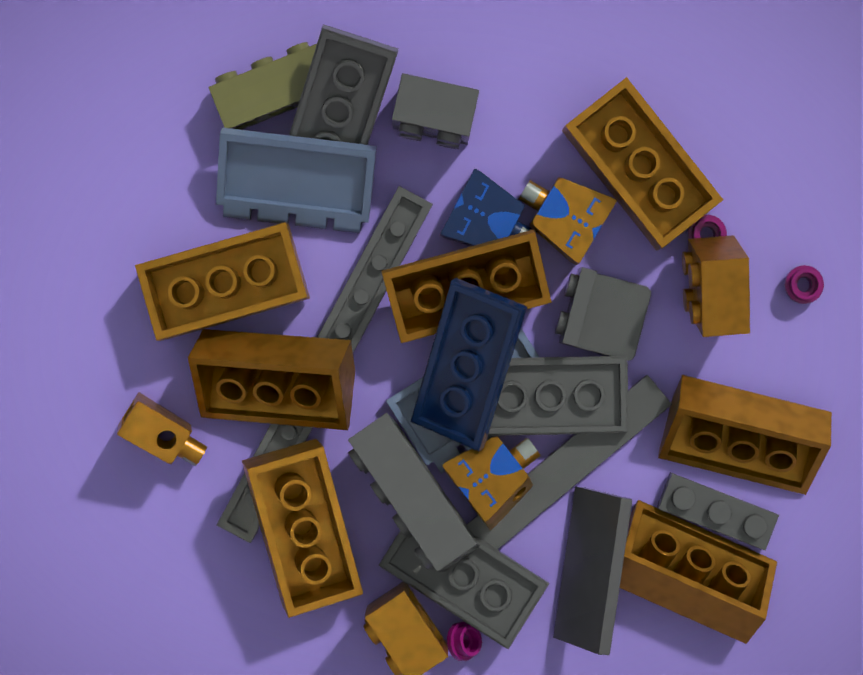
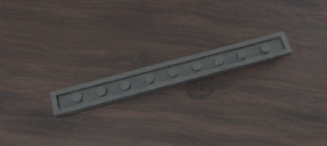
[217,186,433,543]

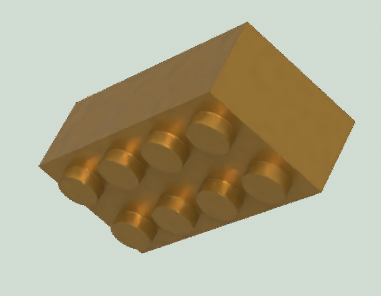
[562,77,724,251]
[135,222,310,341]
[242,439,363,618]

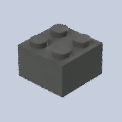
[392,73,479,149]

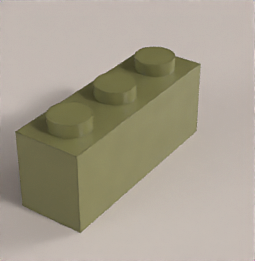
[208,42,317,130]

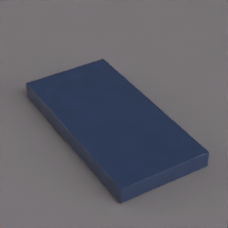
[410,278,527,451]

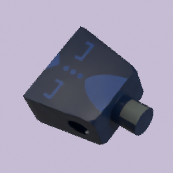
[440,169,538,247]

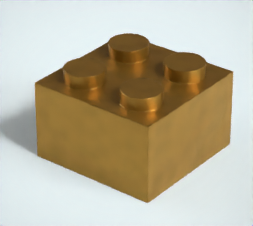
[682,235,750,337]
[363,582,448,675]

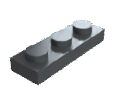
[656,472,779,551]

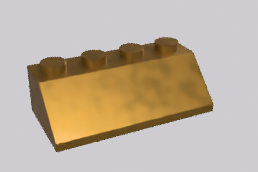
[381,229,552,343]
[188,329,355,430]
[658,375,832,495]
[620,500,777,644]

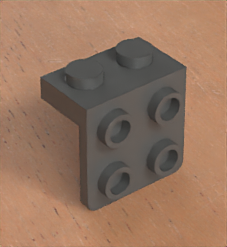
[555,267,651,361]

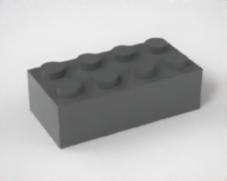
[348,413,481,572]

